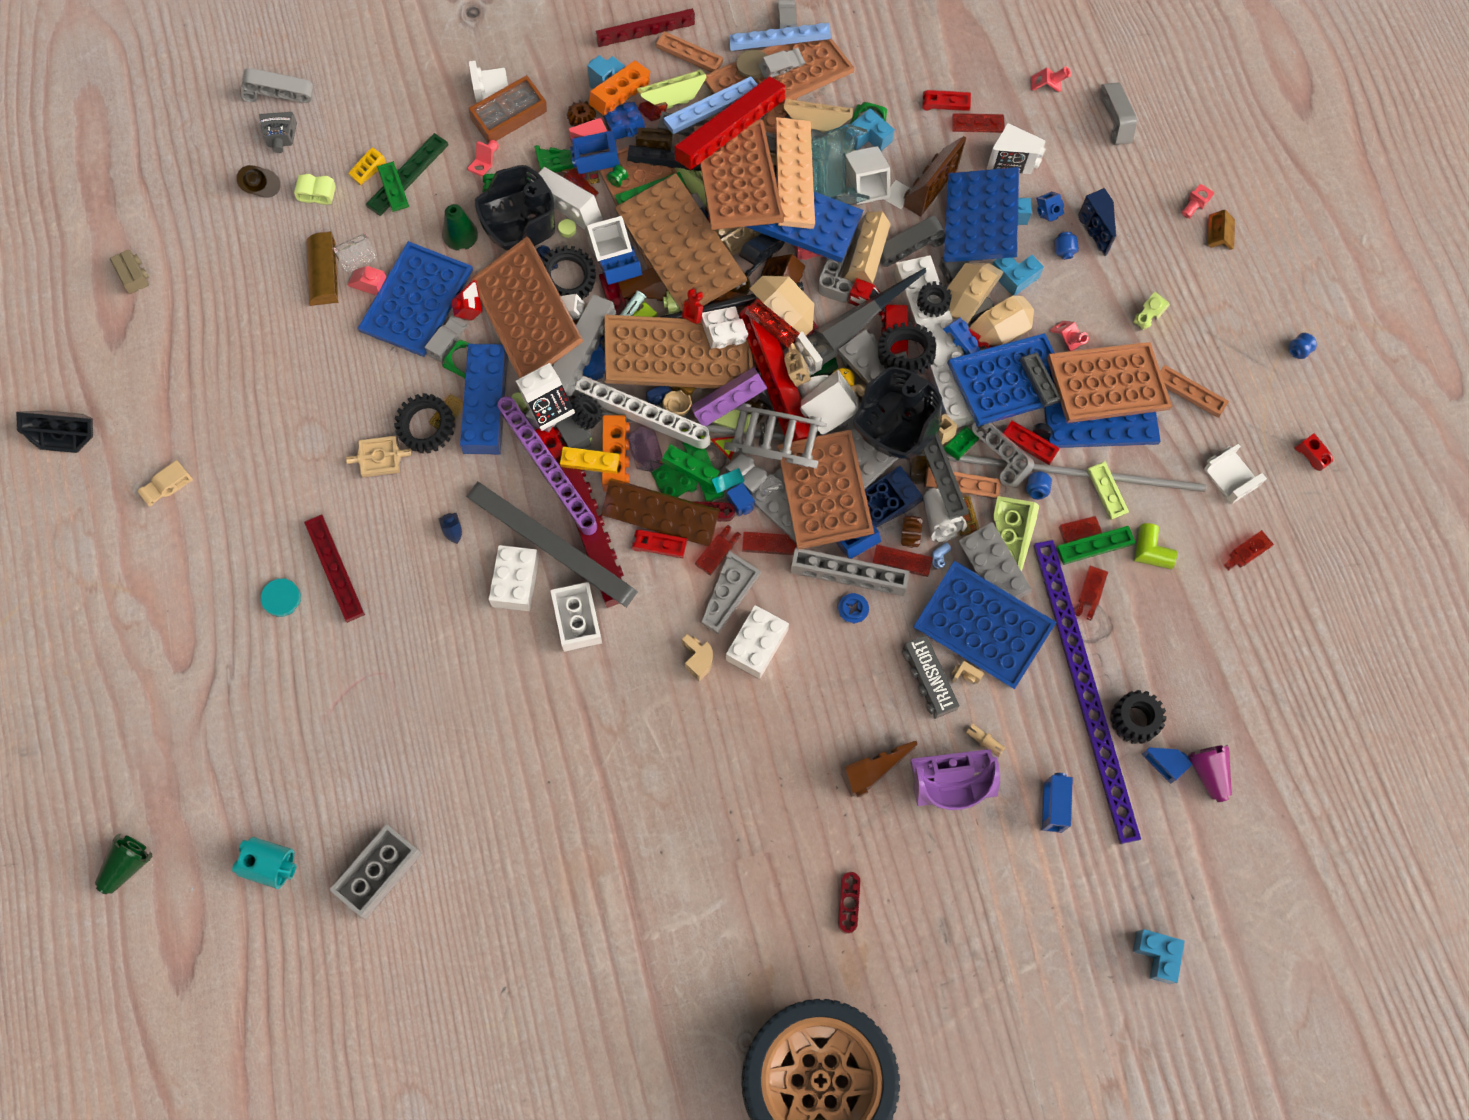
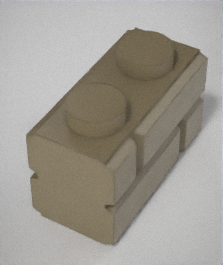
[110,250,149,294]

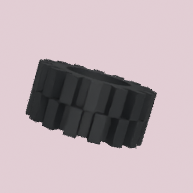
[917,281,952,317]
[571,394,604,429]

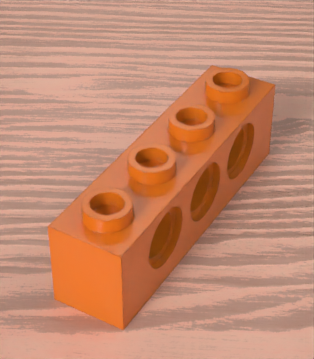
[589,60,651,115]
[602,415,630,492]

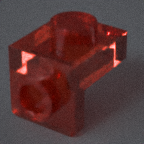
[638,101,668,121]

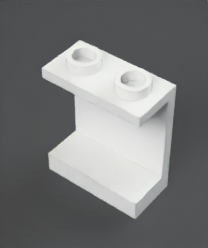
[1203,444,1267,504]

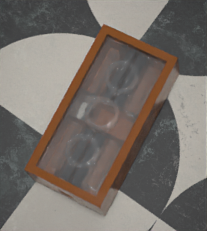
[469,75,547,143]

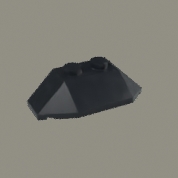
[16,410,93,453]

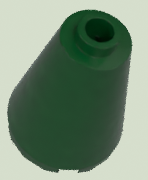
[442,204,478,251]
[95,834,153,895]

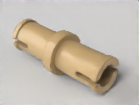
[966,723,1006,757]

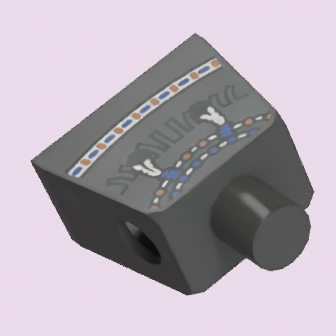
[259,112,297,153]

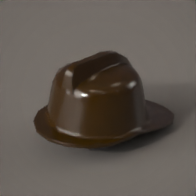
[236,165,280,198]

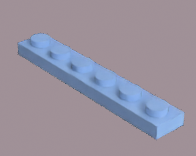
[730,23,831,51]
[664,77,758,134]

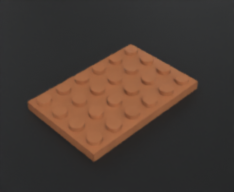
[1047,342,1172,423]
[777,429,874,550]

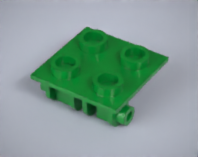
[651,464,698,497]

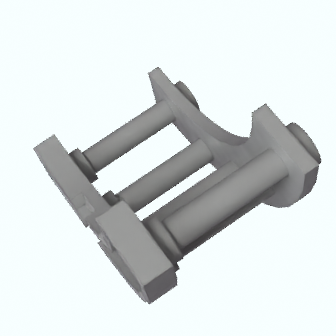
[724,403,827,468]

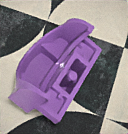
[910,749,1000,810]

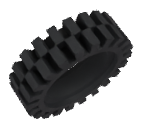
[542,245,596,300]
[878,322,937,375]
[394,393,455,454]

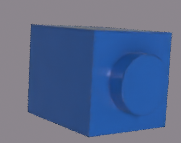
[726,483,755,517]

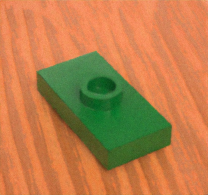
[944,426,979,461]

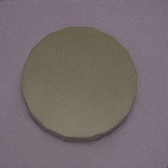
[736,50,768,79]

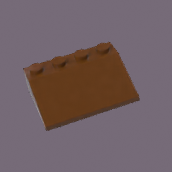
[903,136,966,217]

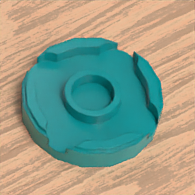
[261,579,301,617]

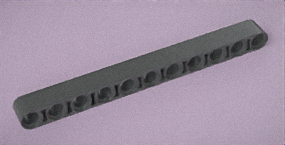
[466,481,638,608]

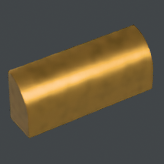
[306,231,339,306]

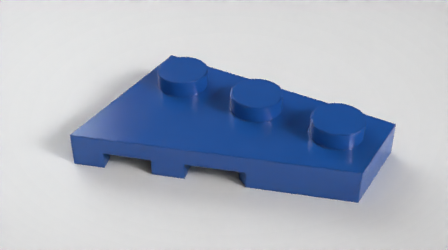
[943,317,981,355]

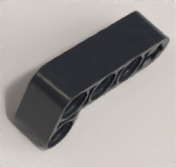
[739,233,785,266]

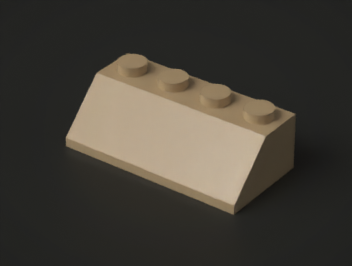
[842,211,891,284]

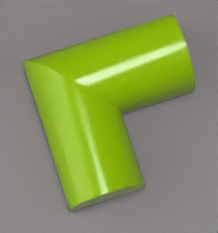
[1134,523,1177,569]

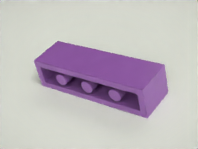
[691,367,767,427]

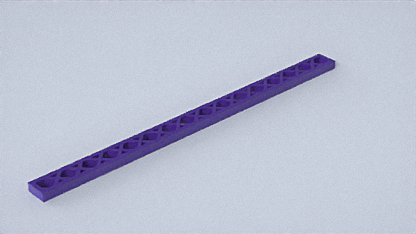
[1034,540,1141,845]

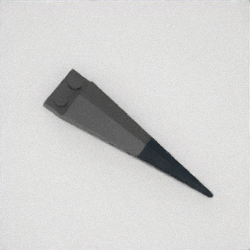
[808,268,926,365]

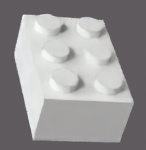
[489,545,539,612]
[551,582,602,652]
[726,605,789,679]

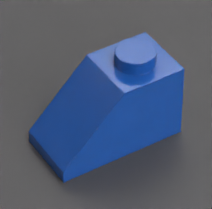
[1142,748,1193,784]

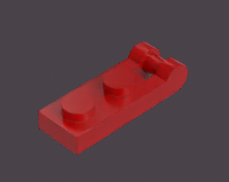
[922,90,971,111]
[631,530,687,559]

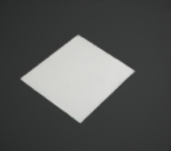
[884,180,911,209]

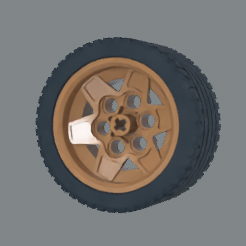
[741,999,900,1120]

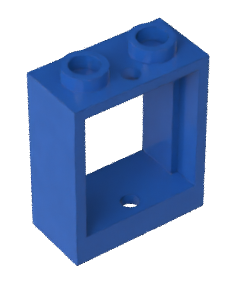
[570,130,620,174]
[1042,773,1073,833]

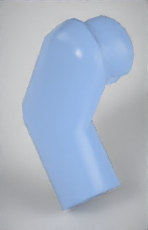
[932,542,951,569]

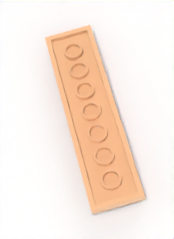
[775,117,815,229]

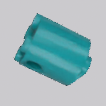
[232,837,297,889]

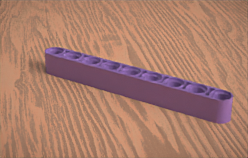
[498,396,597,535]

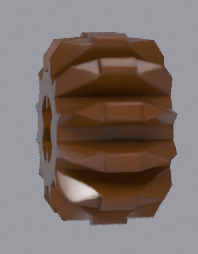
[567,100,596,127]
[901,515,923,548]

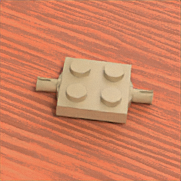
[346,436,412,478]

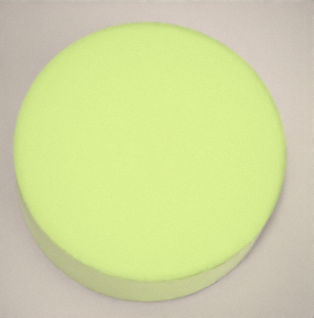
[558,219,576,238]

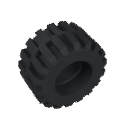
[1110,690,1167,744]

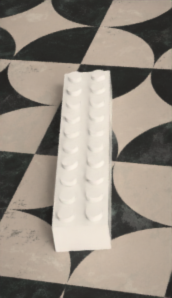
[894,255,975,428]

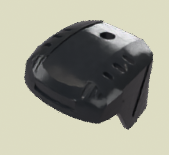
[475,165,555,251]
[853,367,942,459]

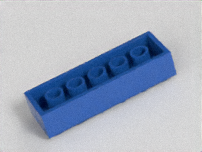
[460,344,508,455]

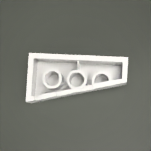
[532,167,603,229]

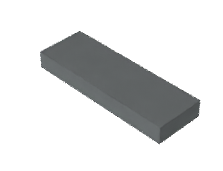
[1019,353,1061,407]

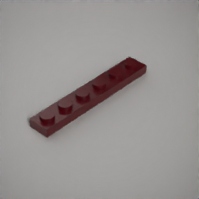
[596,8,695,47]
[304,514,365,623]

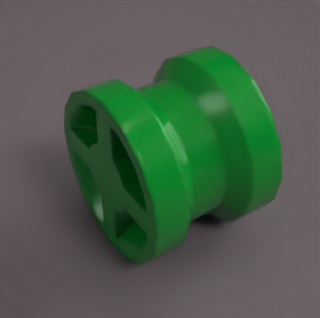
[606,165,629,188]

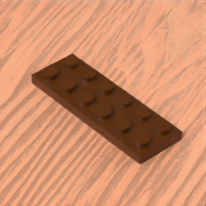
[601,478,720,547]

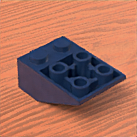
[1078,188,1116,256]
[865,466,923,528]

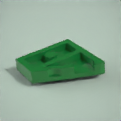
[534,145,576,173]

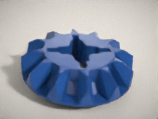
[838,593,869,624]

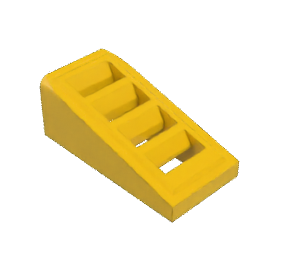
[348,147,386,185]

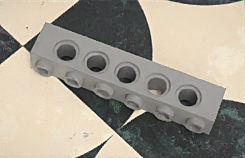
[790,547,909,596]

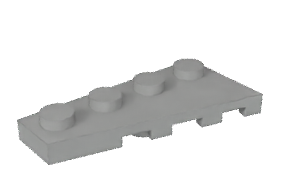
[838,329,896,384]
[702,551,761,634]

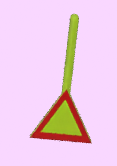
[681,429,735,461]

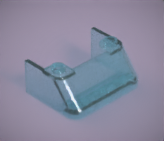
[811,124,870,205]

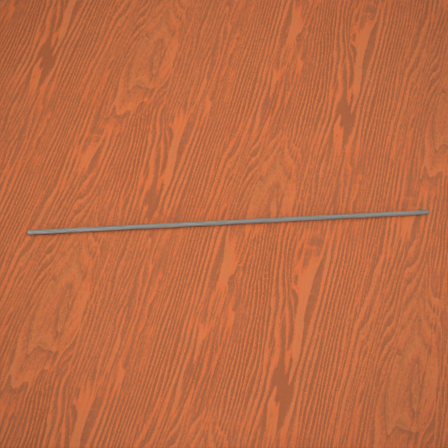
[602,412,1206,492]

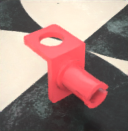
[1031,66,1071,92]
[468,140,499,177]
[1181,184,1214,219]
[1050,321,1089,351]

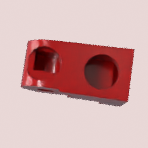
[1294,433,1333,471]

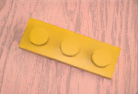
[560,447,620,474]

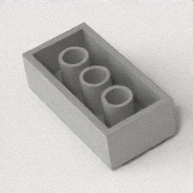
[959,522,1032,599]
[330,824,422,919]

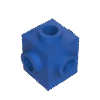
[1036,191,1064,221]

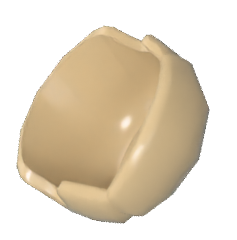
[662,390,692,417]

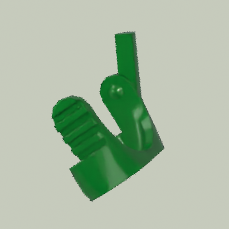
[850,102,888,124]
[442,339,470,379]

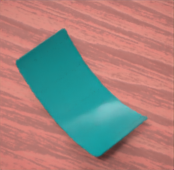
[712,468,745,493]

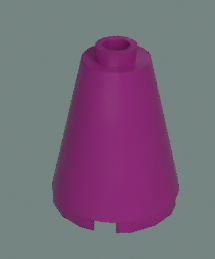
[1188,745,1232,802]

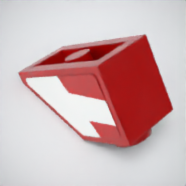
[848,278,886,316]
[451,280,482,320]

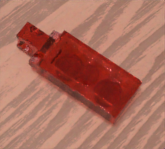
[1224,530,1274,571]

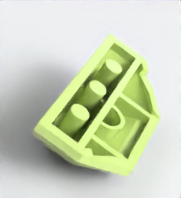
[636,69,706,109]

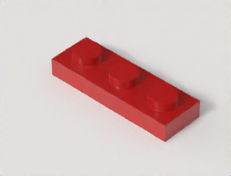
[1003,420,1060,465]

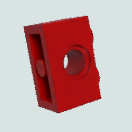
[535,427,567,467]

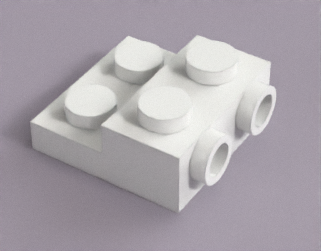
[701,306,748,349]

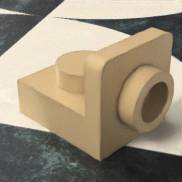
[952,661,984,684]

